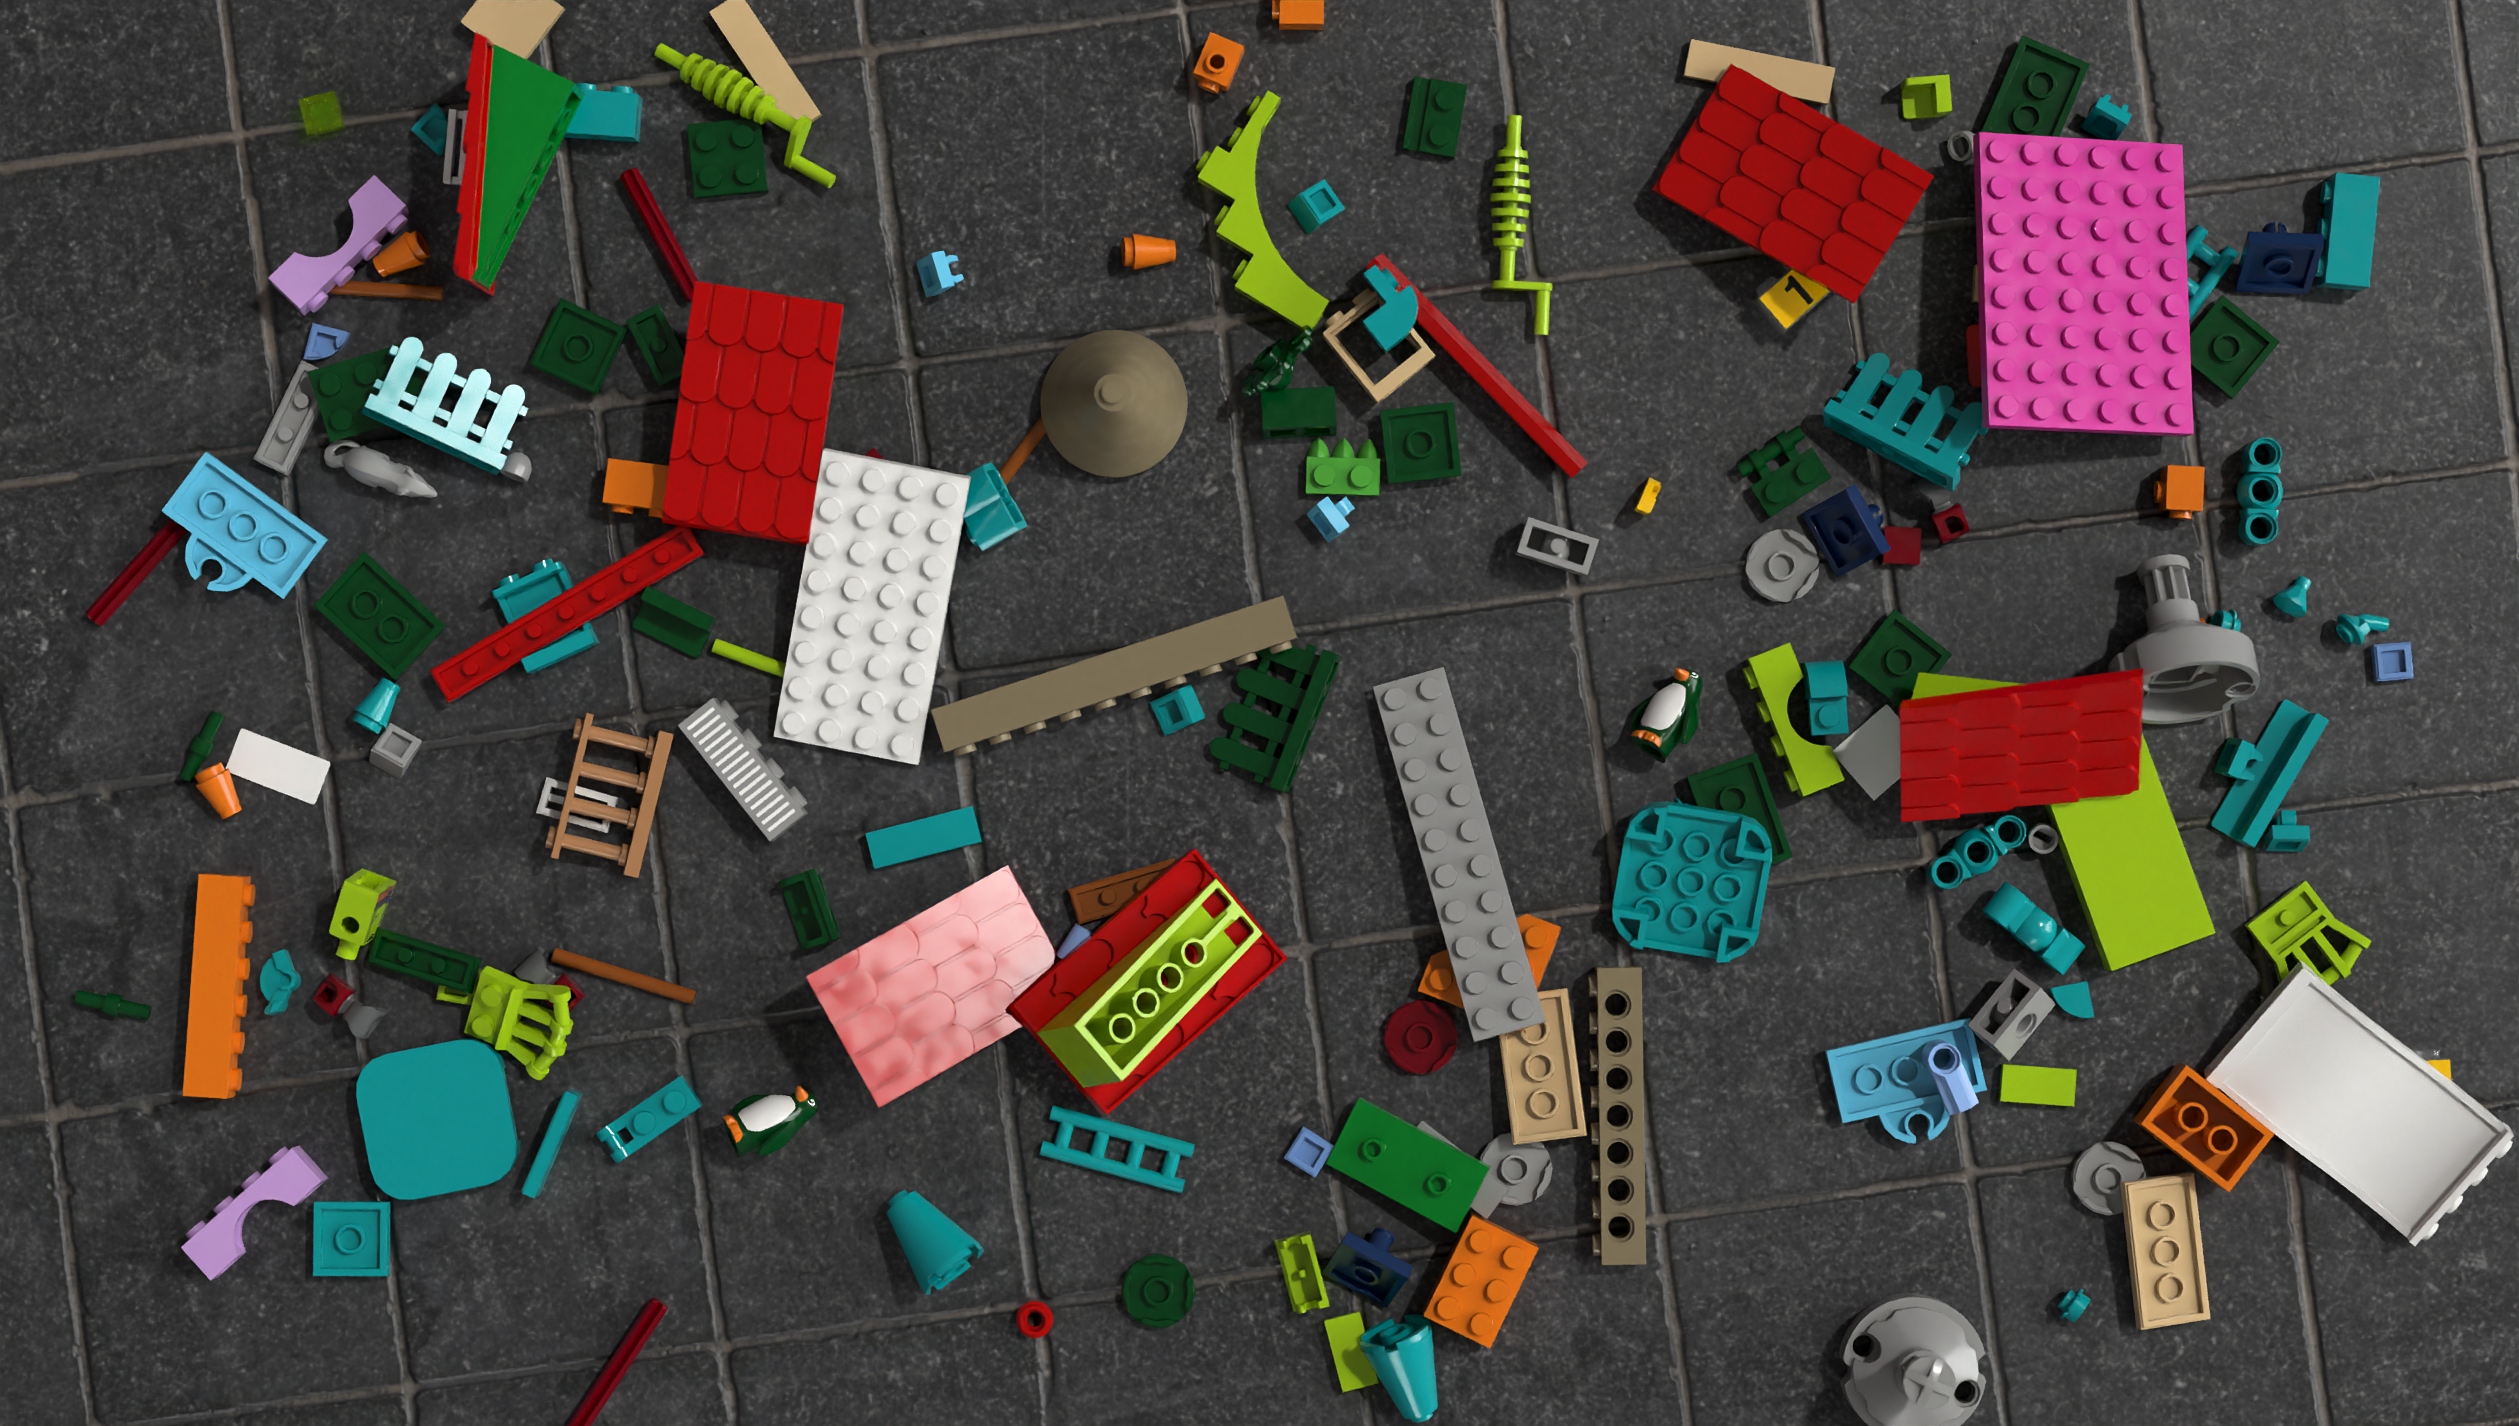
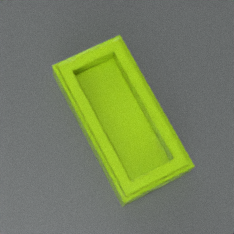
[1999,1064,2077,1107]
[1324,1310,1378,1392]

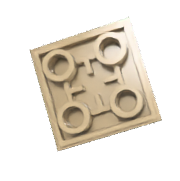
[461,0,565,60]

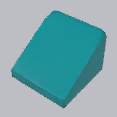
[1288,179,1345,234]
[1150,685,1205,736]

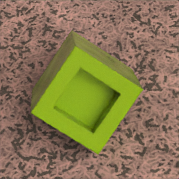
[1900,74,1952,120]

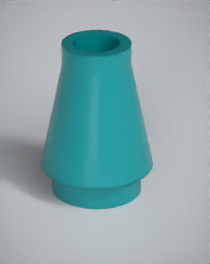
[352,677,401,735]

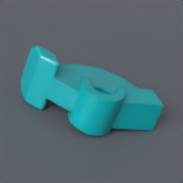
[260,949,301,1016]

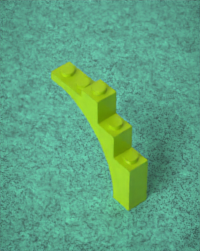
[1195,90,1329,330]

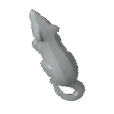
[324,440,437,498]

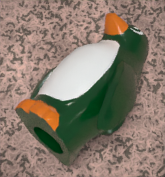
[1631,668,1703,763]
[723,1086,818,1158]

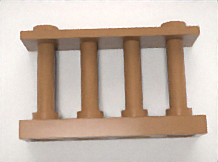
[545,712,674,878]

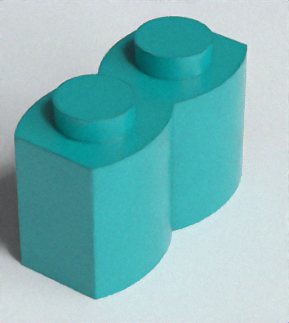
[964,462,1027,551]

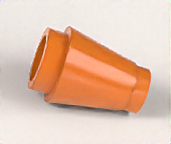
[373,230,431,277]
[1121,233,1176,270]
[194,762,242,820]

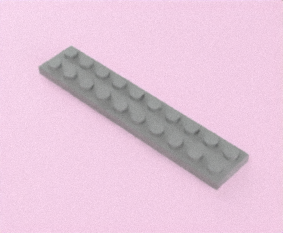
[1373,667,1546,1042]

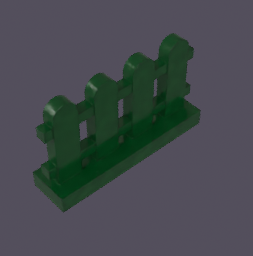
[1209,643,1342,794]

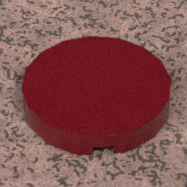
[1384,1000,1457,1074]

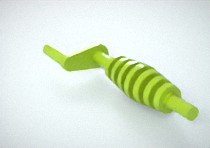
[655,43,836,189]
[1490,115,1553,335]

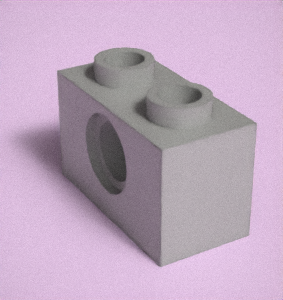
[1515,517,1599,577]
[1967,969,2056,1061]

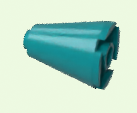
[886,1190,984,1295]
[1359,1314,1438,1423]

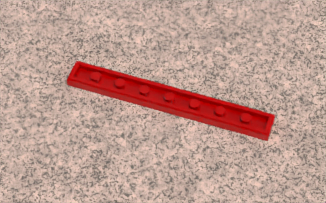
[1366,253,1588,478]
[430,525,705,703]

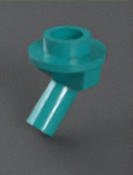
[2336,614,2389,646]

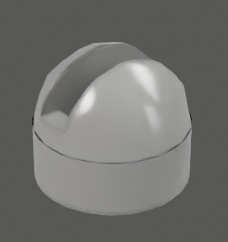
[1947,131,1975,161]
[500,452,532,483]
[2028,823,2058,854]

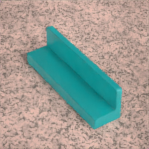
[2210,699,2329,848]

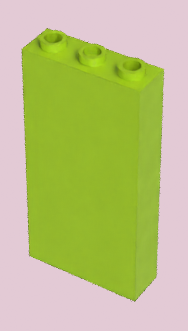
[2044,733,2216,971]

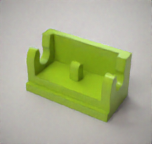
[1274,1231,1330,1314]

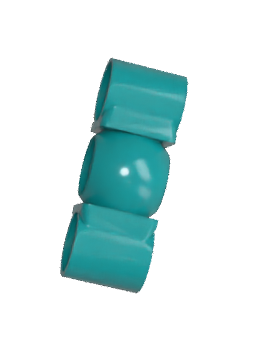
[2236,437,2284,546]
[1926,815,2026,889]
[1982,881,2086,976]

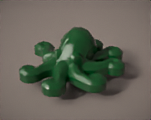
[1241,325,1313,397]

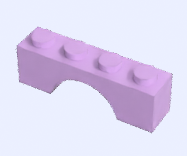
[268,175,409,316]
[181,1146,328,1281]

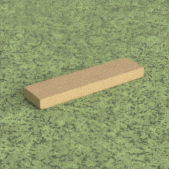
[709,0,822,133]
[1683,39,1835,106]

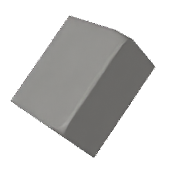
[369,723,422,779]

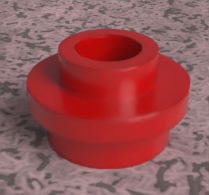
[1016,1301,1053,1338]

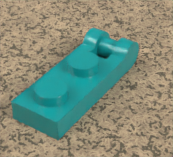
[596,1075,703,1164]

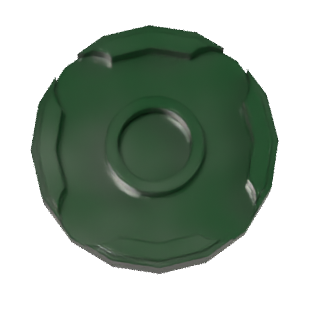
[1122,1253,1195,1328]

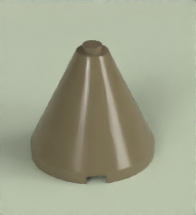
[1040,330,1188,478]

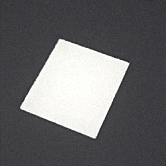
[1833,704,1900,800]

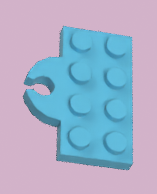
[162,451,329,599]
[1824,1017,1987,1144]

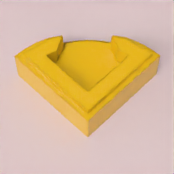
[1634,477,1661,516]

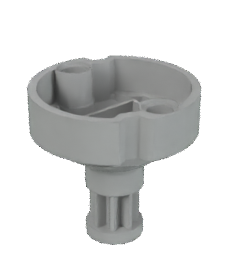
[2108,554,2260,724]
[1839,1293,1986,1426]

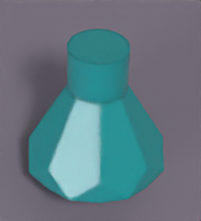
[2273,576,2311,618]

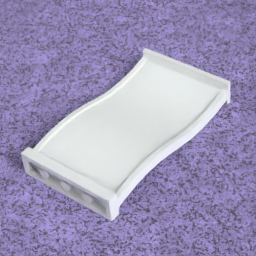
[2204,960,2514,1246]

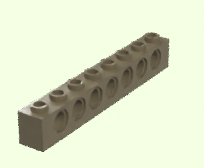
[1588,966,1646,1265]

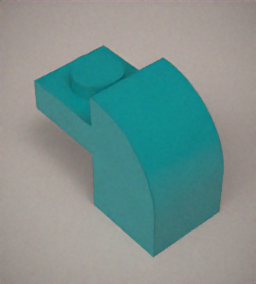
[1363,264,1418,354]
[1801,660,1849,736]

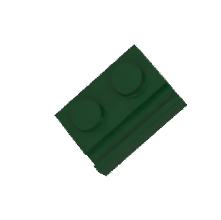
[1402,76,1467,159]

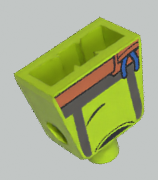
[329,868,397,960]

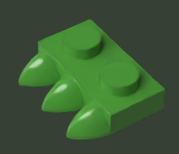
[1306,438,1380,496]

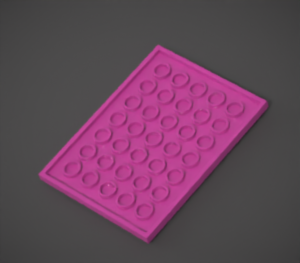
[1973,132,2194,437]

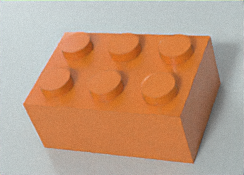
[2133,1063,2274,1192]
[1422,1212,1539,1348]

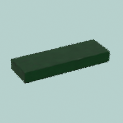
[367,927,482,994]

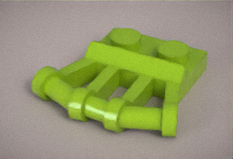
[2245,880,2372,986]
[464,966,573,1080]

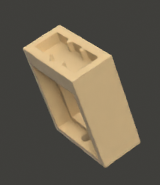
[1322,287,1435,405]

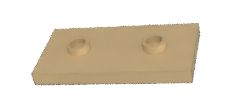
[1499,988,1587,1145]
[2120,1172,2211,1330]

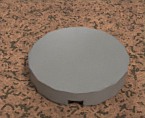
[1745,529,1819,602]
[1480,1132,1553,1206]
[2071,1141,2146,1215]

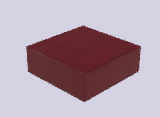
[1881,526,1922,565]

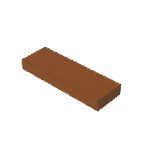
[1068,858,1175,924]

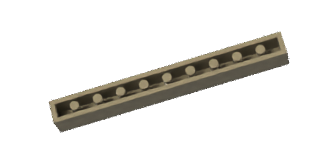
[931,596,1298,757]

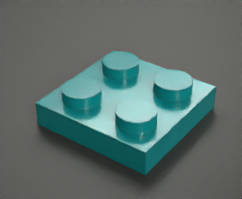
[313,1201,390,1276]

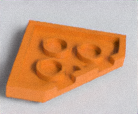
[1418,914,1562,1031]

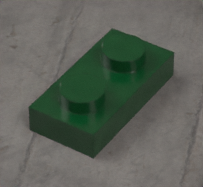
[626,304,685,387]

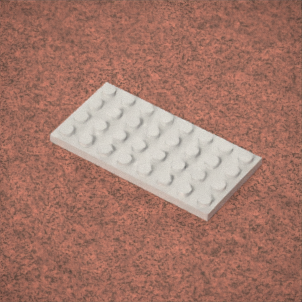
[773,448,971,765]

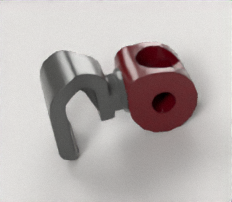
[1911,478,1970,545]
[514,946,586,1012]
[312,973,387,1039]

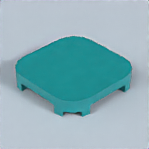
[1612,801,1772,963]
[356,1038,520,1200]

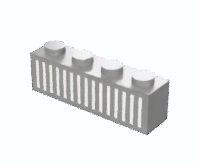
[678,698,808,841]

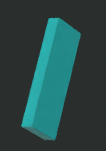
[865,806,982,869]
[521,1089,583,1198]

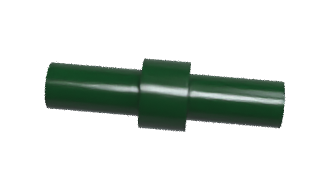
[179,710,225,782]
[75,990,152,1020]

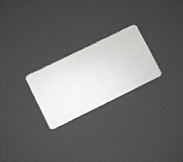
[226,729,330,804]

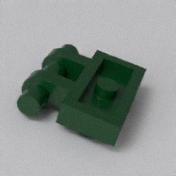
[1736,426,1832,518]

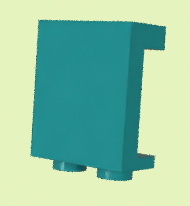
[491,559,600,674]

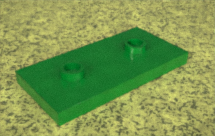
[1326,1097,1491,1233]

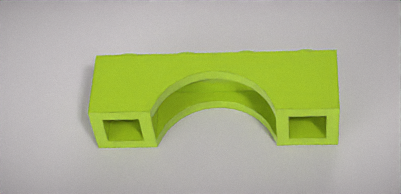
[1743,643,1844,796]

